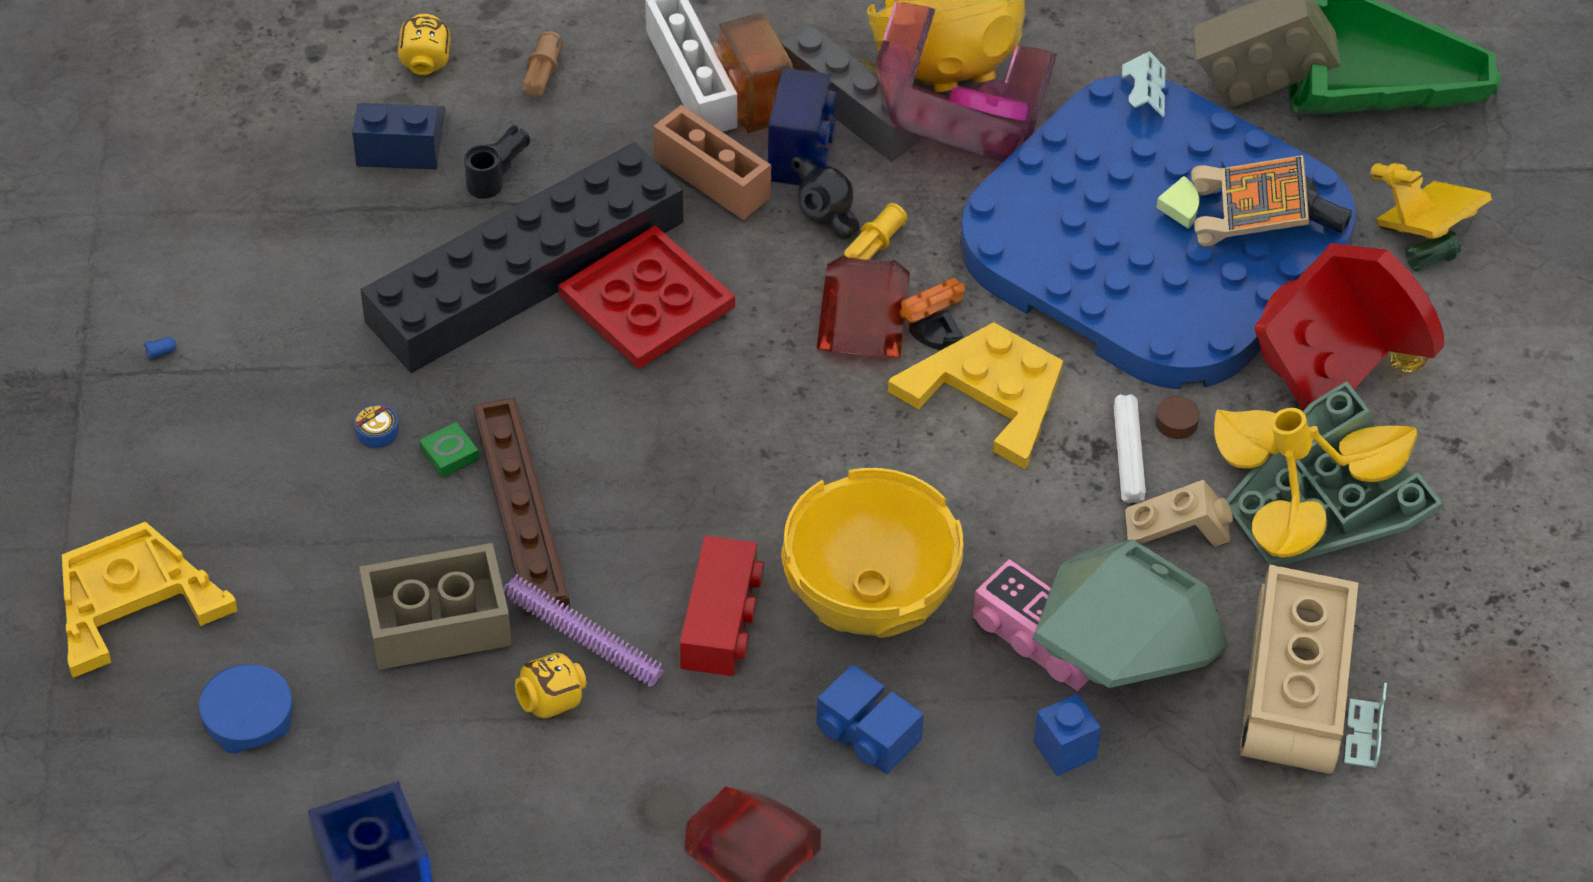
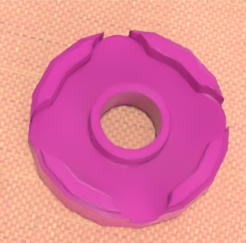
[948,86,1029,121]

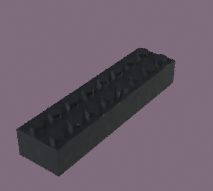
[360,142,683,373]

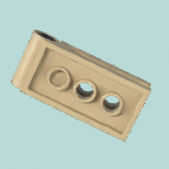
[1240,565,1358,774]

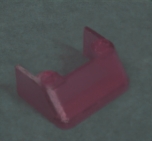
[876,1,1058,163]

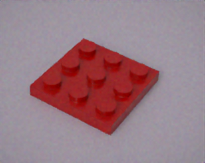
[558,225,735,369]

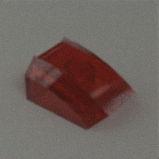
[817,255,910,357]
[684,787,821,882]

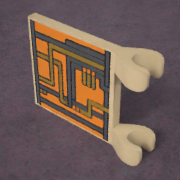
[1191,155,1309,246]

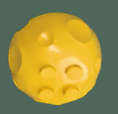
[867,0,1025,92]
[781,468,964,638]

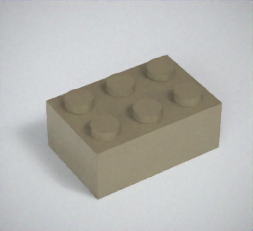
[1193,0,1340,108]
[359,543,512,670]

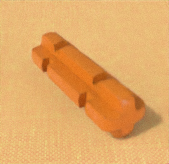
[899,278,966,323]

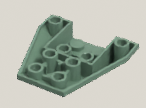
[1226,381,1444,566]
[1033,539,1228,688]

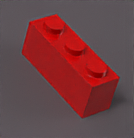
[680,535,764,677]

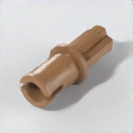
[522,31,563,98]

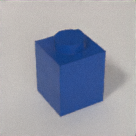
[1034,694,1101,776]

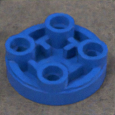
[199,664,293,753]

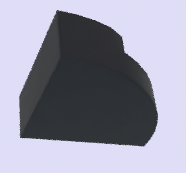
[909,309,964,350]

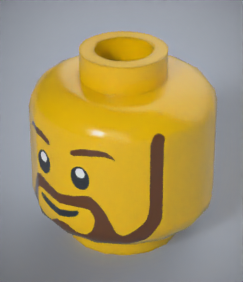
[397,14,451,75]
[515,653,586,719]

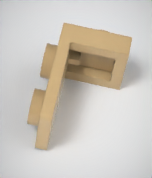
[1125,479,1233,547]

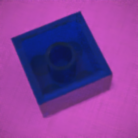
[768,68,837,186]
[308,781,432,882]

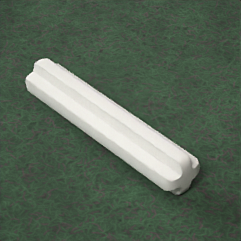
[1114,394,1146,504]

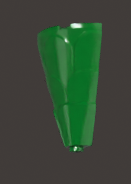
[1288,0,1501,114]

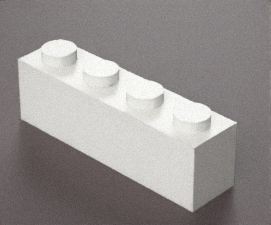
[645,0,738,132]

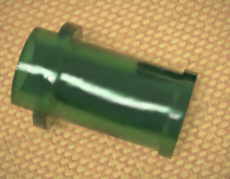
[1405,230,1461,272]

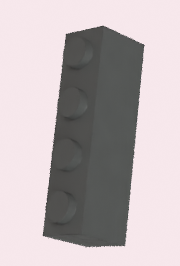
[781,25,922,162]

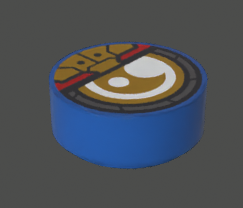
[354,405,399,447]

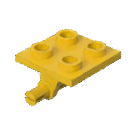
[1370,163,1492,239]

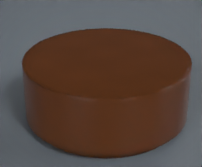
[1155,396,1200,439]

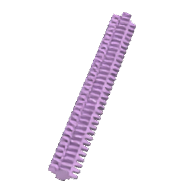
[503,574,665,687]

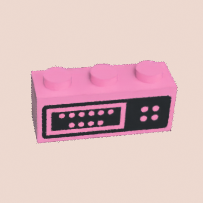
[973,559,1089,691]

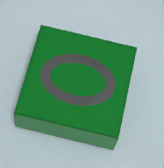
[419,422,479,478]

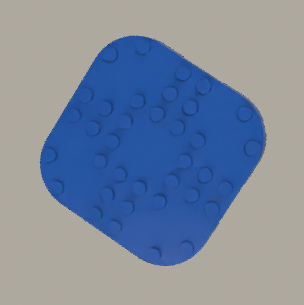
[960,75,1356,389]

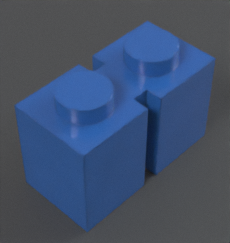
[817,664,924,774]

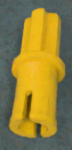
[843,203,908,269]

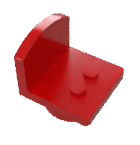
[1254,243,1444,411]

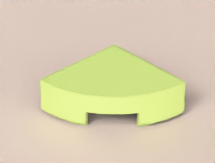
[1156,176,1199,229]

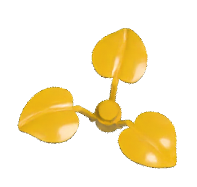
[1214,408,1418,558]

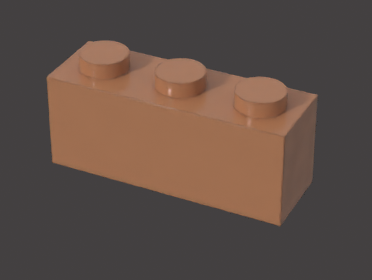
[653,105,771,220]

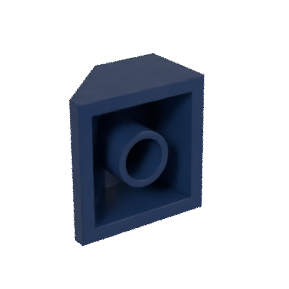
[352,103,445,170]

